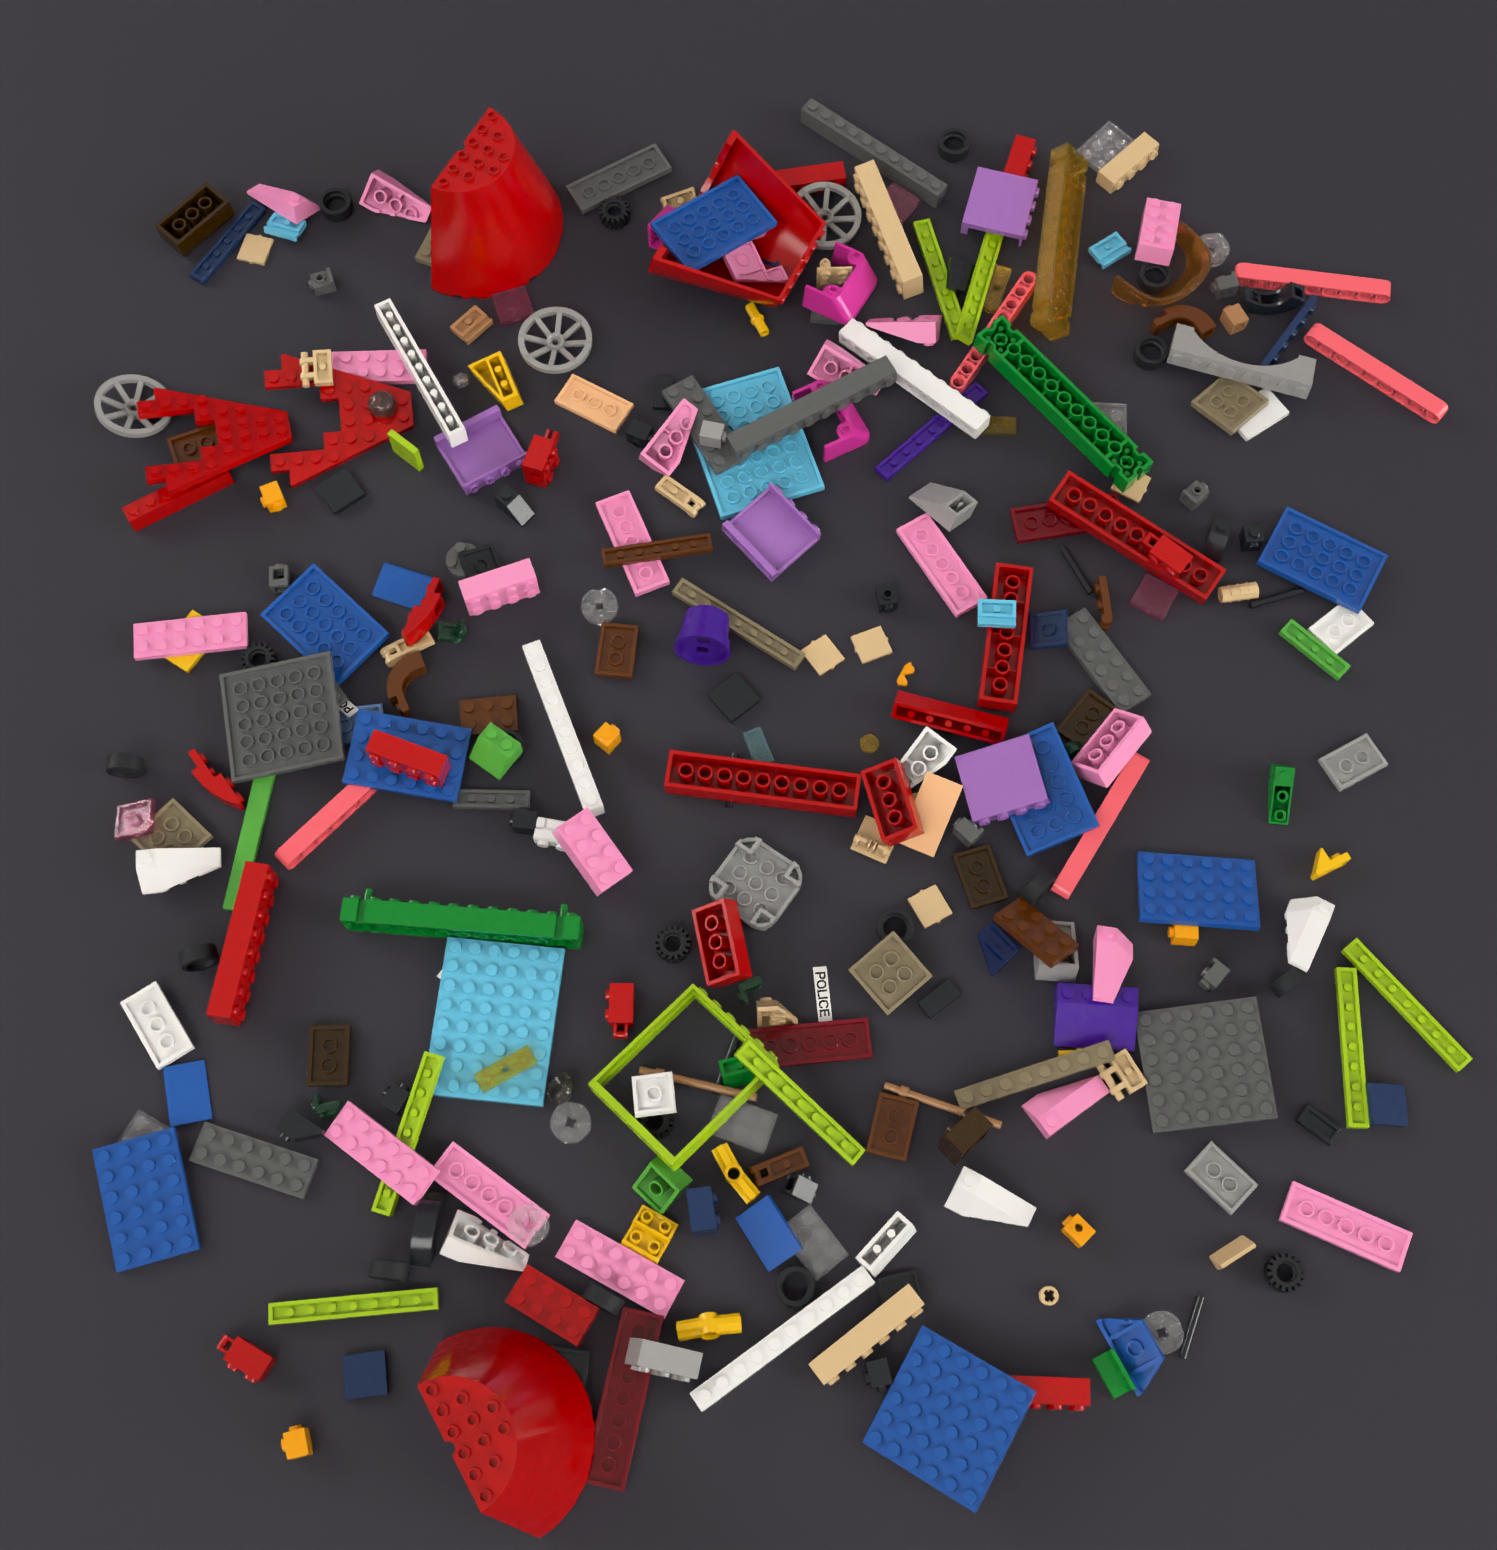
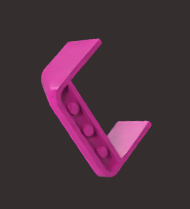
[802,241,877,325]
[792,380,870,462]

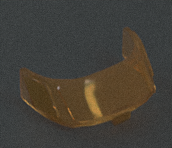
[1111,221,1212,307]

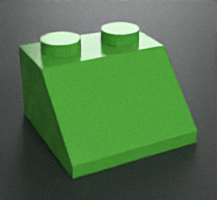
[469,722,523,780]
[632,1156,693,1215]

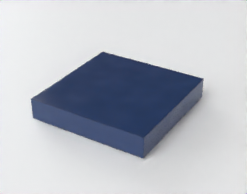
[1030,609,1068,650]
[1366,1083,1409,1127]
[342,1350,389,1400]

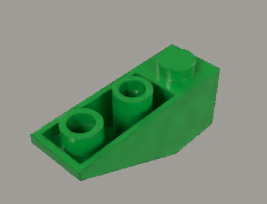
[1268,763,1295,825]

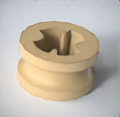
[1039,1286,1059,1306]

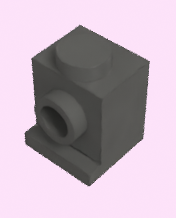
[308,267,337,296]
[1210,271,1240,300]
[1179,480,1210,511]
[269,564,291,594]
[952,817,984,848]
[1199,957,1230,992]

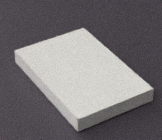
[1237,388,1289,441]
[1307,605,1374,654]

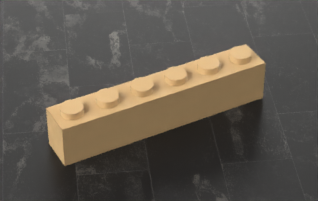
[809,1283,925,1386]

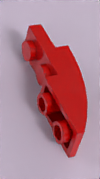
[402,577,445,647]
[188,749,246,811]

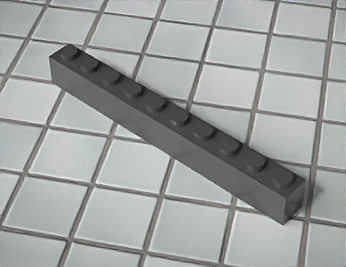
[801,98,948,209]
[726,355,897,461]

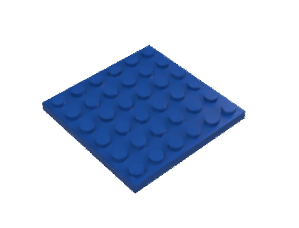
[862,1325,1037,1513]

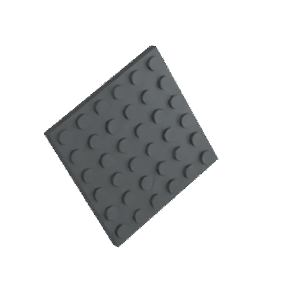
[219,651,346,784]
[1137,996,1278,1134]

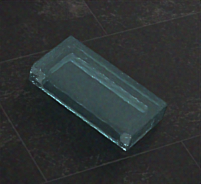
[743,727,774,763]

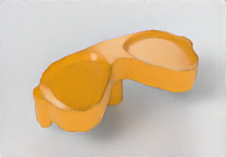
[897,662,915,687]

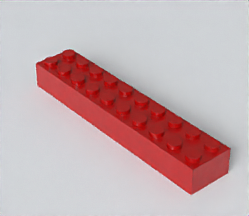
[1047,470,1226,605]
[664,750,861,818]

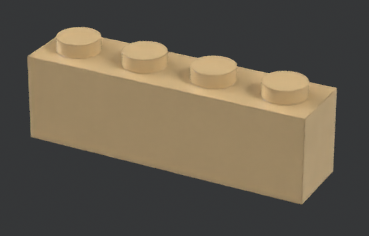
[1096,132,1159,194]

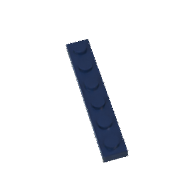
[1259,294,1318,366]

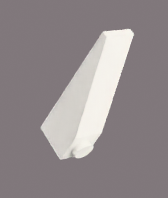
[900,726,957,788]
[136,847,222,895]
[1284,896,1335,972]
[944,1166,1036,1227]
[439,1209,529,1271]

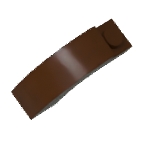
[1150,305,1217,341]
[387,650,428,718]

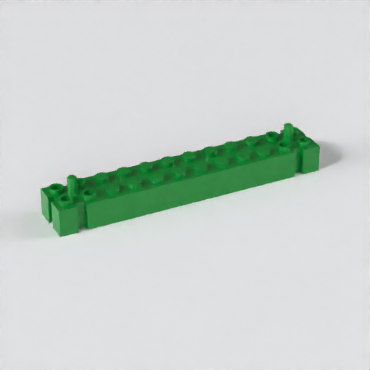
[973,315,1154,493]
[340,888,584,949]

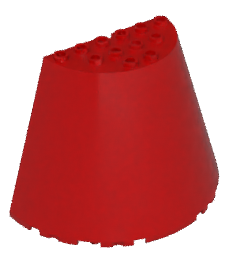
[431,107,564,299]
[648,130,826,308]
[417,1327,595,1538]

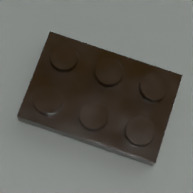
[1057,688,1119,750]
[952,844,1009,910]
[307,1025,352,1087]

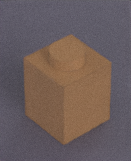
[1219,303,1249,335]

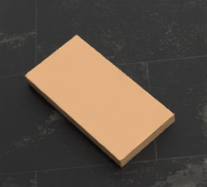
[554,374,634,434]
[899,771,963,858]

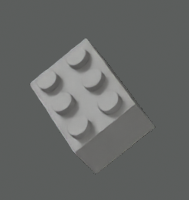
[624,1337,703,1382]

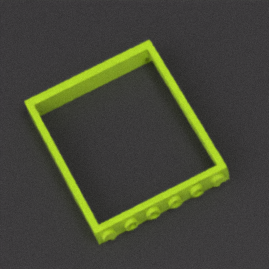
[588,984,779,1172]

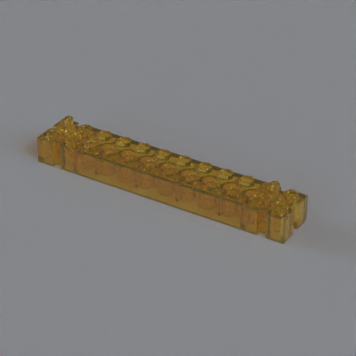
[1030,142,1089,342]

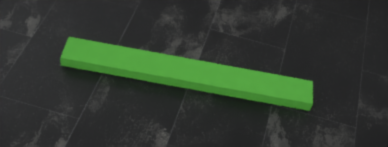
[223,775,276,911]

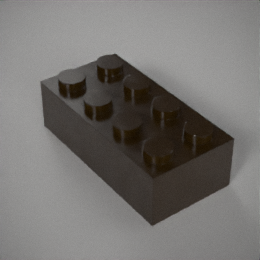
[155,182,234,257]
[938,1107,993,1166]

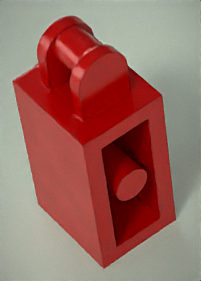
[1140,532,1194,578]
[605,983,635,1039]
[216,1334,277,1383]

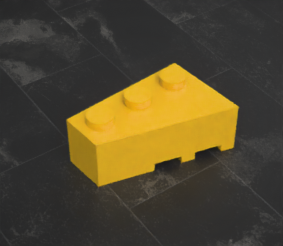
[468,351,524,411]

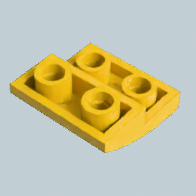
[621,1205,679,1264]

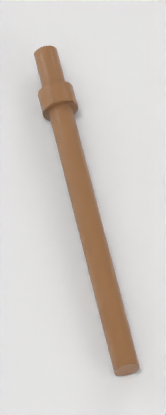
[639,1066,758,1102]
[883,1082,1002,1129]

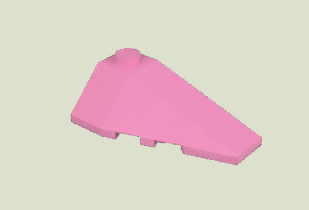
[247,184,321,224]

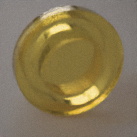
[860,734,879,753]

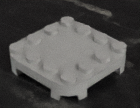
[709,836,802,931]

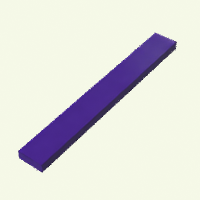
[874,381,989,482]

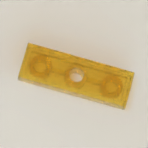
[982,264,1012,314]
[962,416,1016,436]
[474,1045,538,1094]

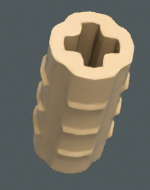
[1218,582,1259,603]

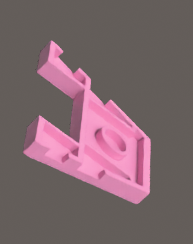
[723,232,788,283]

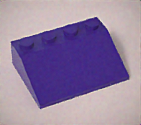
[1053,983,1138,1052]

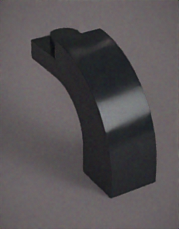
[1240,282,1306,315]
[410,1190,446,1268]

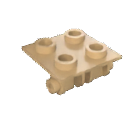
[816,258,852,290]
[850,815,894,864]

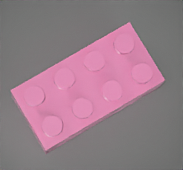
[1134,197,1181,266]
[458,558,540,616]
[1071,708,1152,788]
[552,807,633,897]

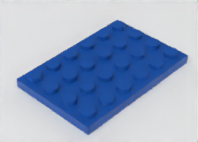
[650,175,777,270]
[1256,506,1388,614]
[260,563,391,686]
[342,710,472,803]
[1009,722,1100,857]
[1136,851,1261,931]
[92,1127,201,1273]

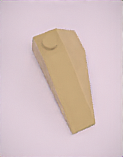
[756,997,798,1028]

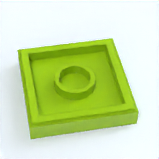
[387,429,424,472]

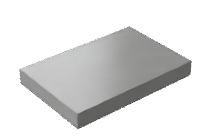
[1318,733,1388,792]
[1184,1141,1258,1215]

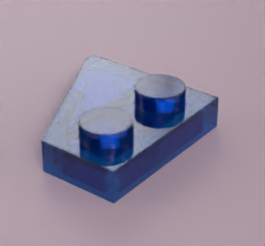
[977,922,1020,976]

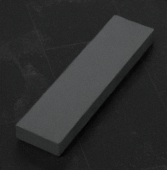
[452,789,531,810]

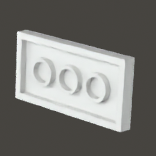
[120,981,195,1070]

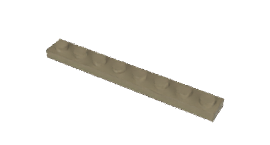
[672,578,806,671]
[954,1040,1116,1109]

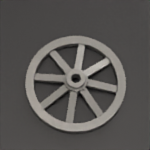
[797,182,861,250]
[518,307,593,374]
[94,374,172,438]

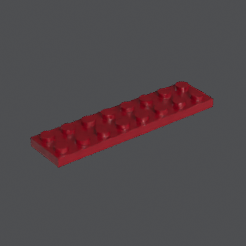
[586,1306,664,1492]

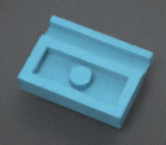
[263,212,307,242]
[1088,231,1132,269]
[977,599,1016,628]

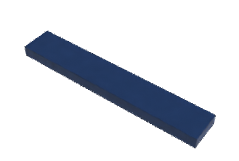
[189,201,267,285]

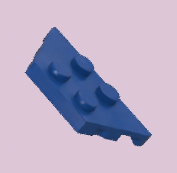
[1096,1318,1165,1397]

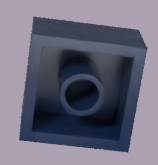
[686,1186,721,1236]

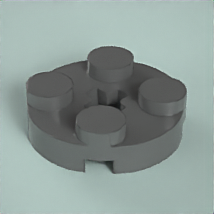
[446,542,477,579]

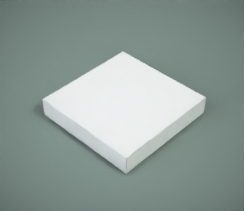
[631,1071,677,1118]

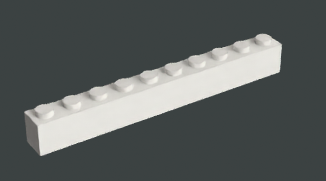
[374,298,468,448]
[839,318,990,439]
[522,640,605,816]
[689,1265,875,1412]

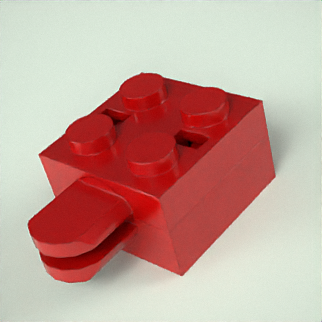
[522,429,560,488]

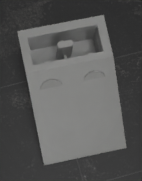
[909,482,978,532]

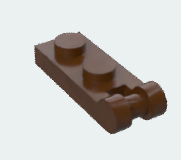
[1094,575,1113,631]
[749,1146,810,1188]

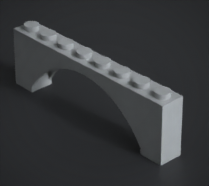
[1166,323,1316,399]

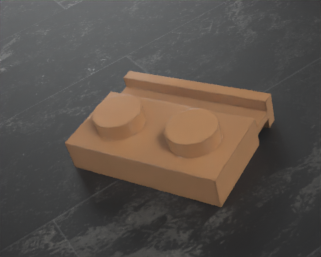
[450,305,494,345]

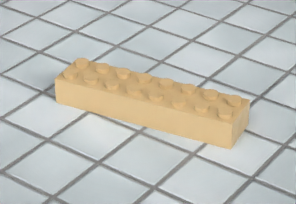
[853,160,924,300]

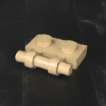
[299,349,334,388]
[1096,1048,1148,1101]

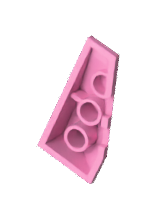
[359,170,431,223]
[866,315,942,346]
[807,339,879,395]
[639,398,698,477]
[1093,925,1133,1003]
[1021,1075,1110,1139]

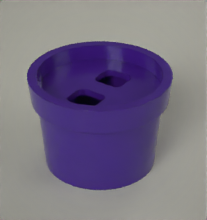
[674,605,730,666]

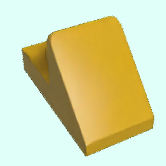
[1311,848,1351,881]

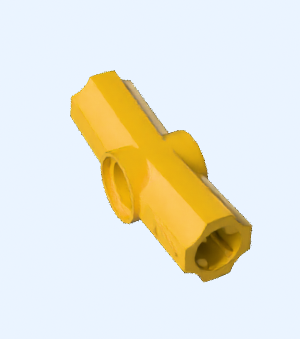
[711,1142,761,1204]
[676,1312,742,1342]

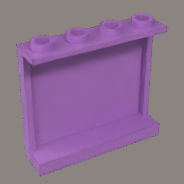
[960,167,1040,247]
[433,405,527,495]
[722,482,821,582]
[955,734,1050,827]

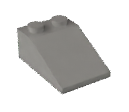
[1034,920,1079,983]

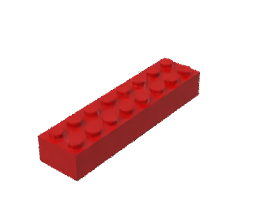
[977,562,1033,713]
[206,861,279,1027]

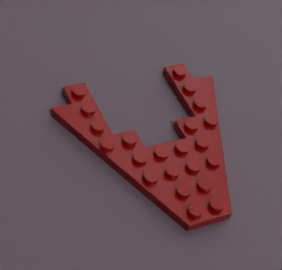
[264,354,414,488]
[136,388,293,496]

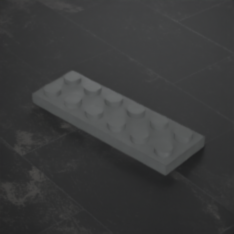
[566,143,672,215]
[662,375,747,476]
[1067,607,1151,711]
[189,1122,320,1200]

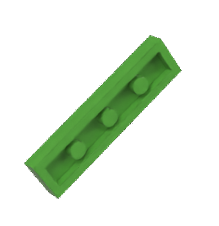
[1278,619,1351,681]

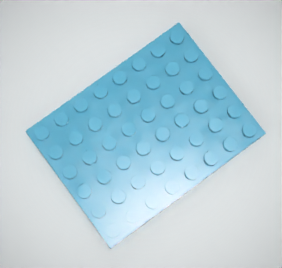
[692,367,825,520]
[429,937,565,1107]

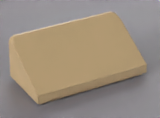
[660,187,697,208]
[1209,1235,1256,1270]

